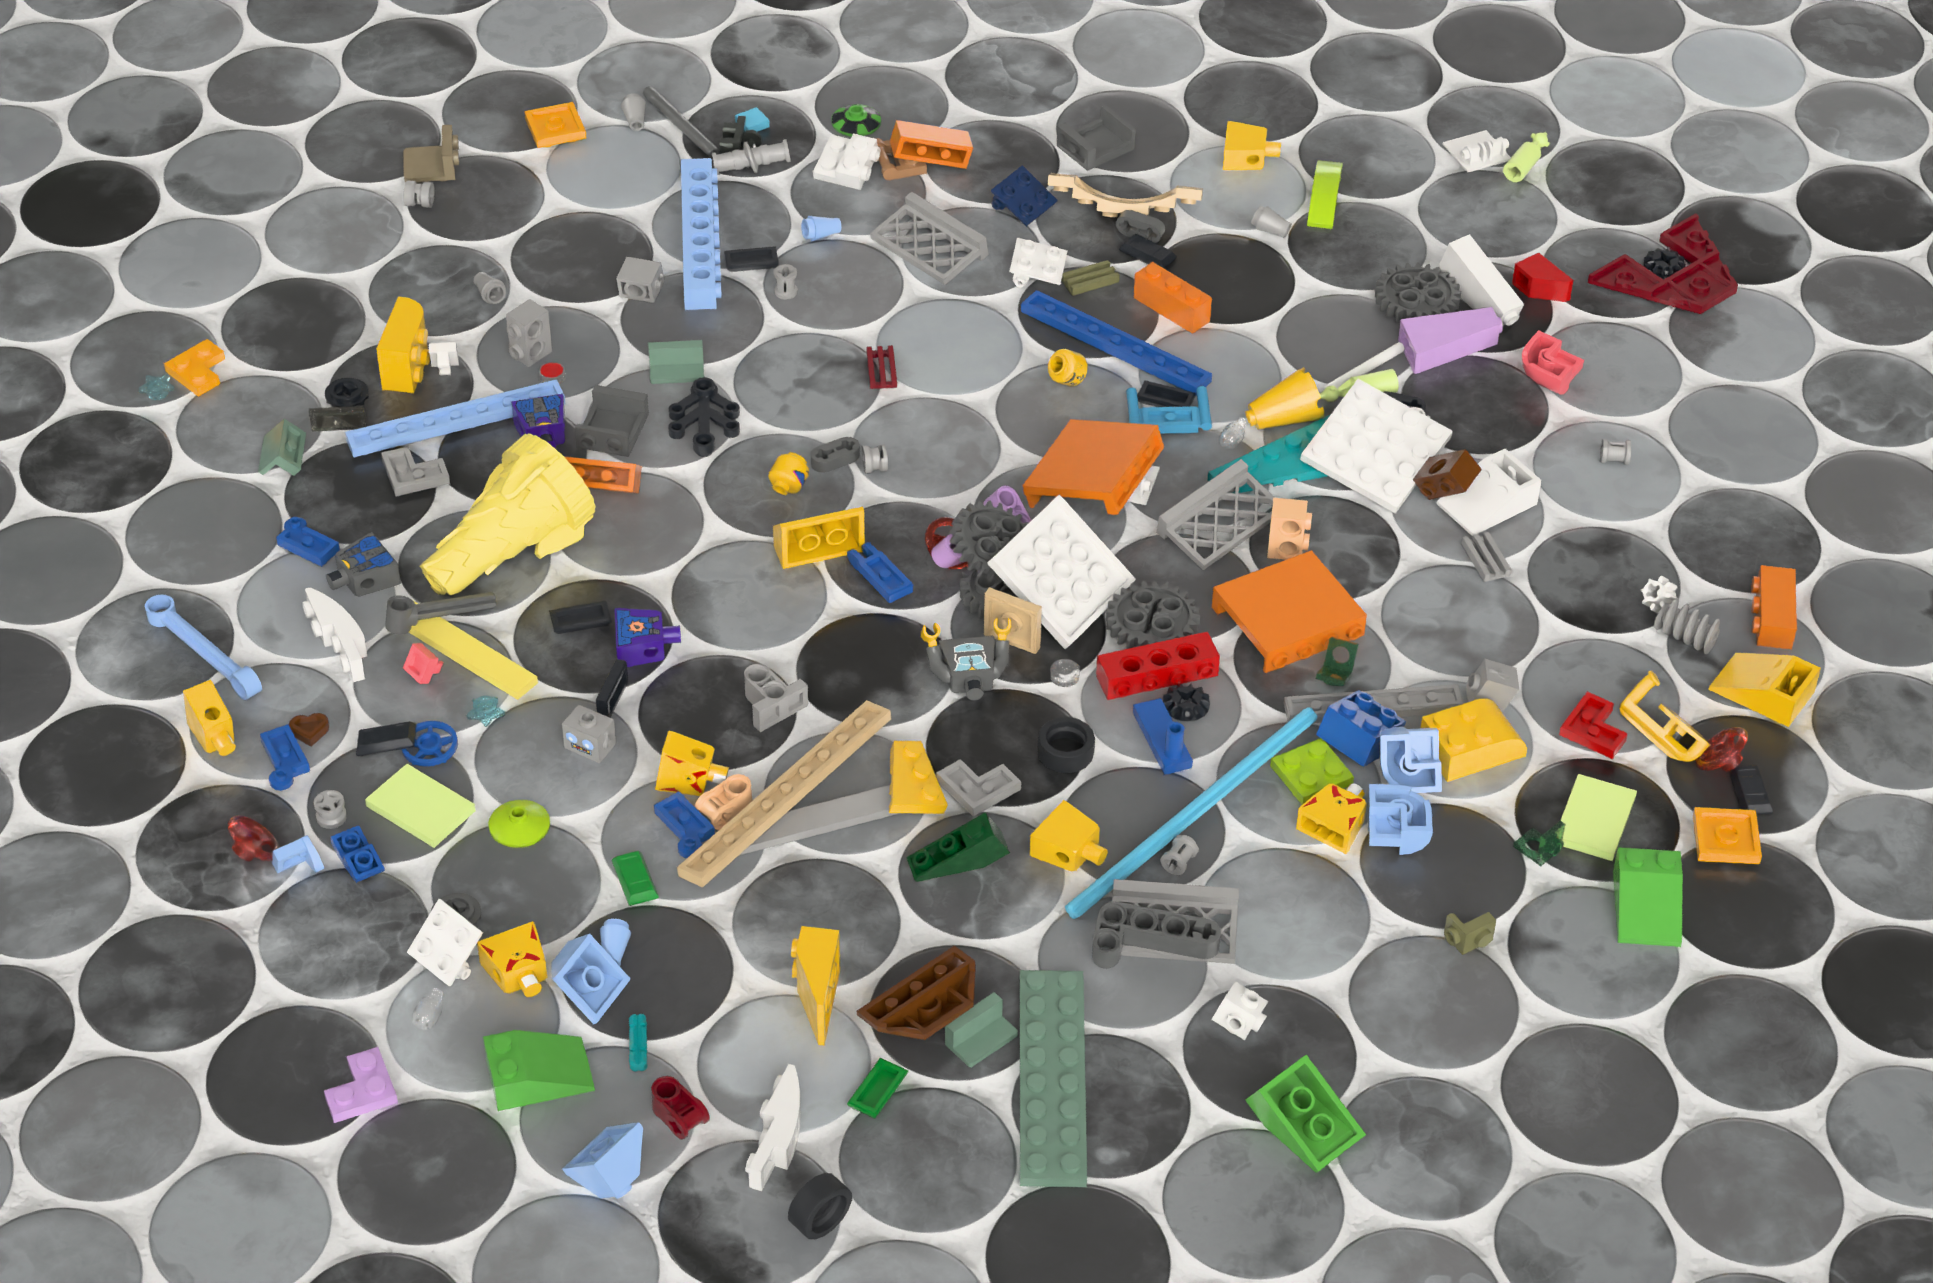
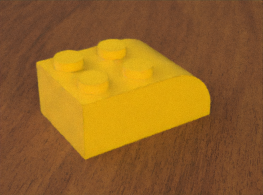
[376,297,430,393]
[1420,698,1527,782]

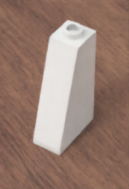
[1438,234,1524,326]

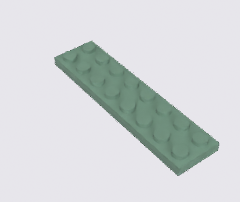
[1019,970,1087,1187]

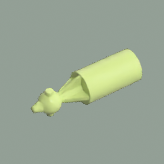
[1503,132,1550,182]
[1320,369,1399,402]

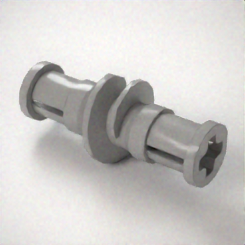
[712,139,791,175]

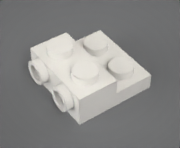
[813,133,881,190]

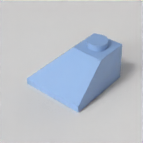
[551,934,630,1024]
[562,1122,643,1199]

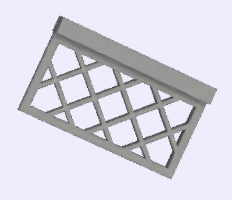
[870,192,989,285]
[1156,459,1274,570]
[1109,879,1239,964]

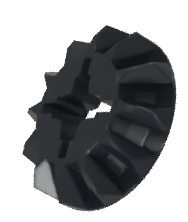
[1643,248,1686,279]
[325,378,369,411]
[1163,683,1210,721]

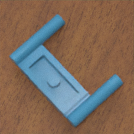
[1126,386,1212,434]

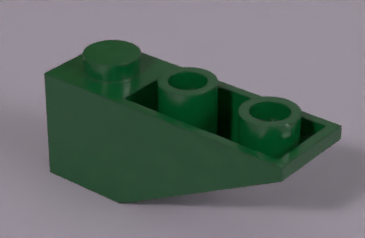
[906,812,1010,882]

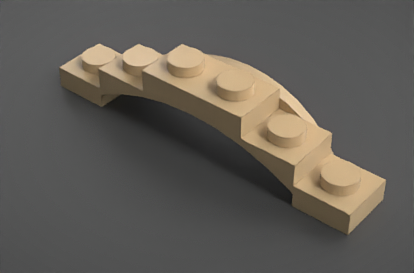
[1048,173,1203,217]

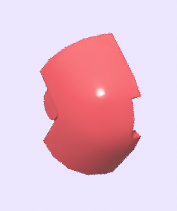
[1522,330,1584,395]

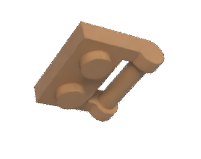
[876,138,927,180]

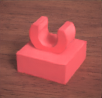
[403,643,444,684]

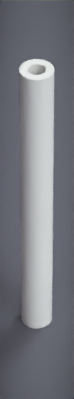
[1321,342,1404,392]

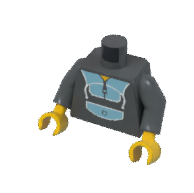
[921,617,1011,700]

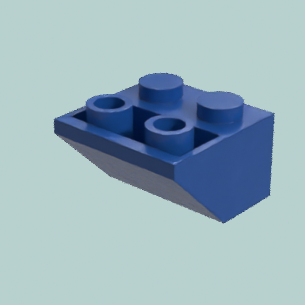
[1316,690,1406,767]

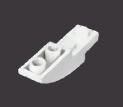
[302,587,367,682]
[745,1064,801,1191]

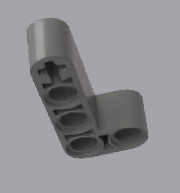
[1092,901,1221,969]

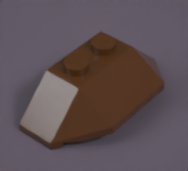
[856,945,976,1040]

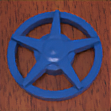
[402,721,458,767]

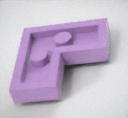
[324,1047,398,1123]

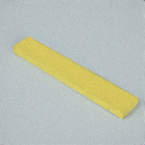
[408,599,538,700]

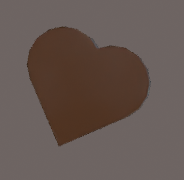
[289,713,329,747]

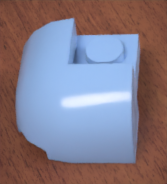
[1380,727,1442,793]
[1368,784,1433,855]

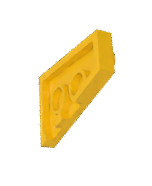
[889,741,948,814]

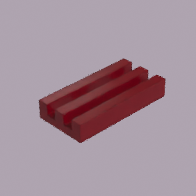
[866,345,897,389]

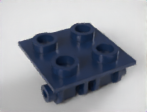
[991,165,1058,227]

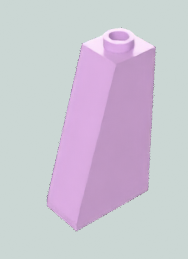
[1398,307,1503,374]

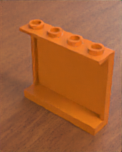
[1023,419,1164,515]
[1212,550,1367,673]

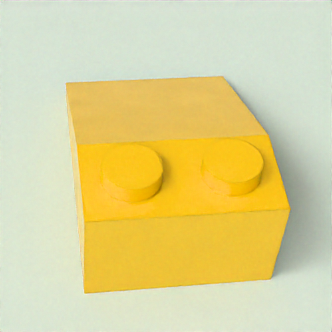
[791,926,840,1046]

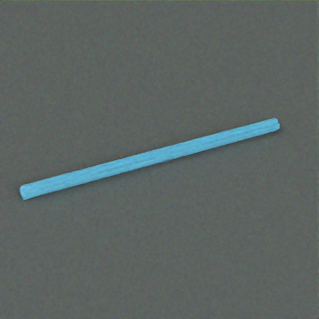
[1065,707,1318,919]

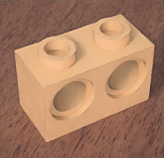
[1267,497,1312,560]

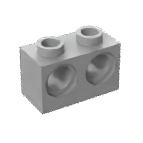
[506,299,552,367]

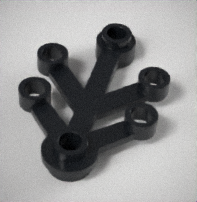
[668,377,740,457]

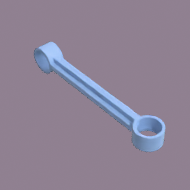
[145,595,262,700]

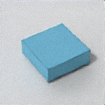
[735,107,770,132]

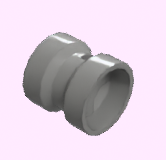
[403,180,435,208]

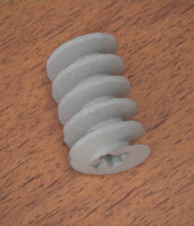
[1654,598,1720,654]

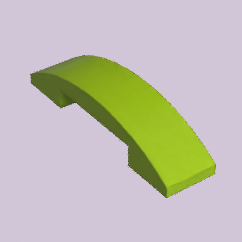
[1307,160,1343,229]

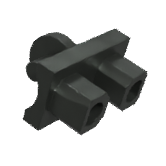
[720,116,762,154]

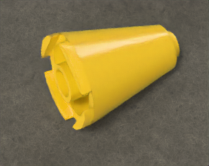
[1245,367,1324,430]

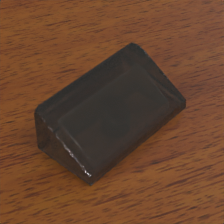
[309,406,368,432]

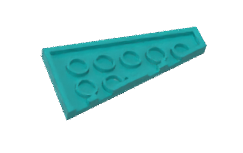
[1207,414,1331,493]

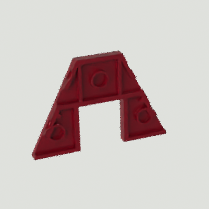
[1588,213,1738,314]

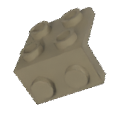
[403,125,459,183]

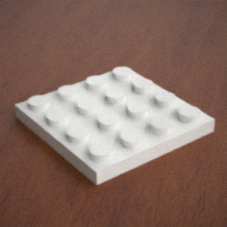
[1300,379,1453,514]
[987,494,1136,649]

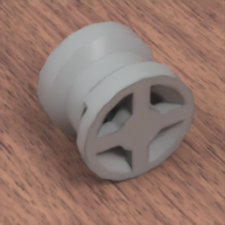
[862,444,888,474]
[313,790,347,829]

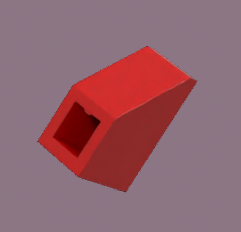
[1512,253,1574,302]

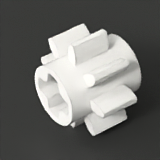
[1641,576,1678,613]

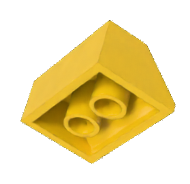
[773,506,865,569]

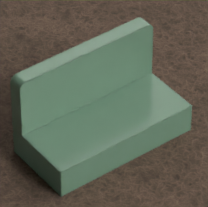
[648,340,704,384]
[258,419,306,476]
[945,992,1018,1067]

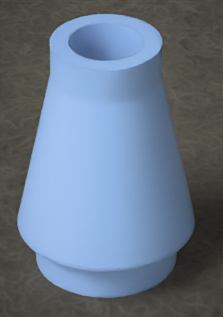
[801,216,842,241]
[600,919,631,966]

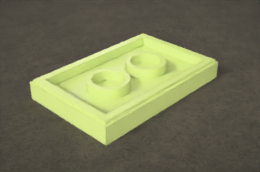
[365,764,476,848]
[1553,774,1637,861]

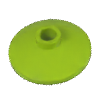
[488,800,550,848]

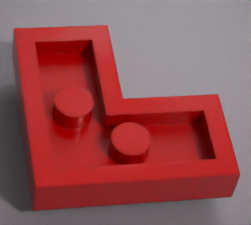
[1559,691,1628,759]

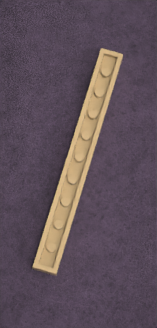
[677,700,891,888]

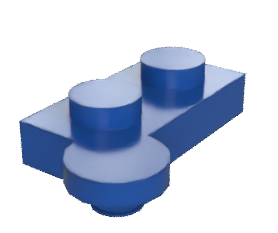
[276,517,340,567]
[260,724,310,791]
[654,791,715,858]

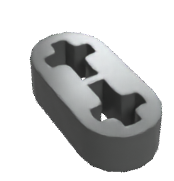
[1116,210,1165,243]
[811,437,860,473]

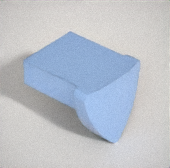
[272,835,324,873]

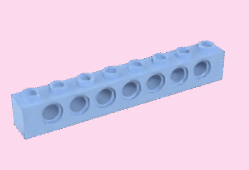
[681,158,721,310]

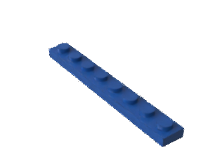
[1021,290,1212,396]

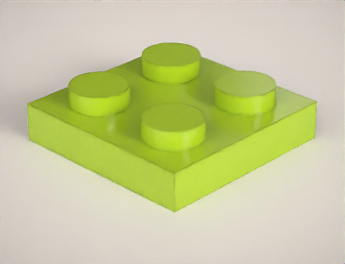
[1270,738,1354,805]

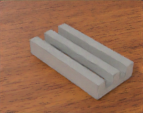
[1462,531,1511,582]

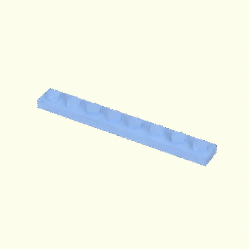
[345,379,565,457]

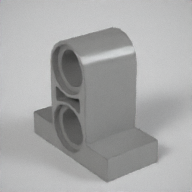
[744,664,808,732]

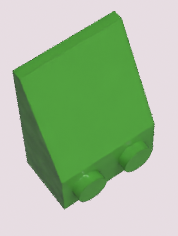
[1613,847,1683,947]
[483,1030,595,1111]
[1245,1055,1366,1173]

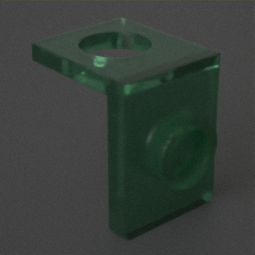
[1315,637,1359,686]
[1513,820,1566,866]

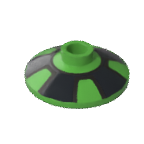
[832,104,881,137]

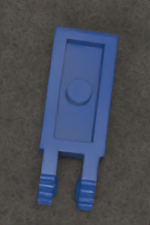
[847,542,913,603]

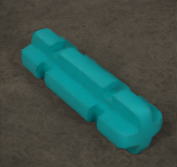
[629,1014,647,1072]

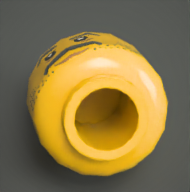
[1048,349,1088,386]

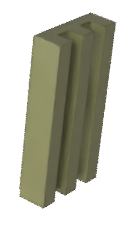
[1061,260,1120,296]

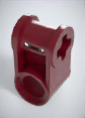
[651,1076,710,1140]

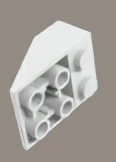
[1437,449,1541,536]

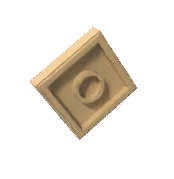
[984,587,1042,654]

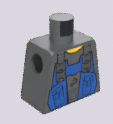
[326,532,401,597]

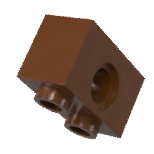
[1413,449,1482,500]

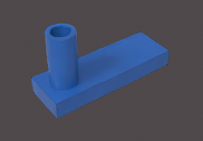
[1133,698,1193,775]

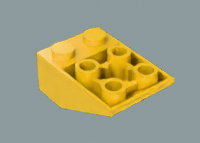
[1708,653,1821,727]

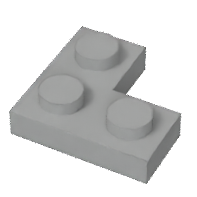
[381,447,450,496]
[936,759,1021,817]

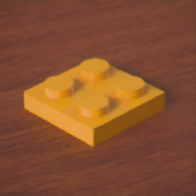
[525,102,586,148]
[1693,807,1762,864]

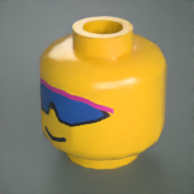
[768,452,809,495]

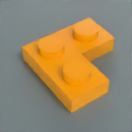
[164,339,225,397]

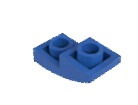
[330,825,385,883]

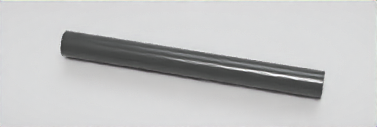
[643,86,720,159]

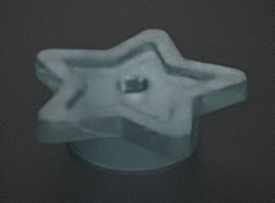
[139,374,174,400]
[466,696,505,727]

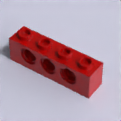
[1096,631,1220,700]

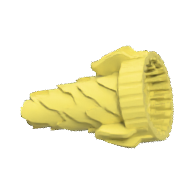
[420,433,596,596]

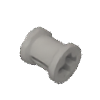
[773,264,798,300]
[1600,439,1631,465]
[1160,835,1199,875]

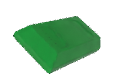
[612,851,659,906]
[847,1058,908,1119]

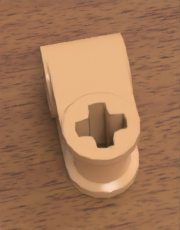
[695,774,753,830]

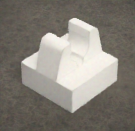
[429,342,459,375]

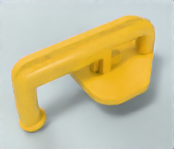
[1619,670,1710,762]

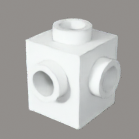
[1211,981,1268,1040]

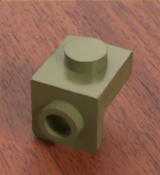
[1444,912,1496,955]

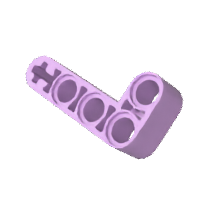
[932,486,1031,568]

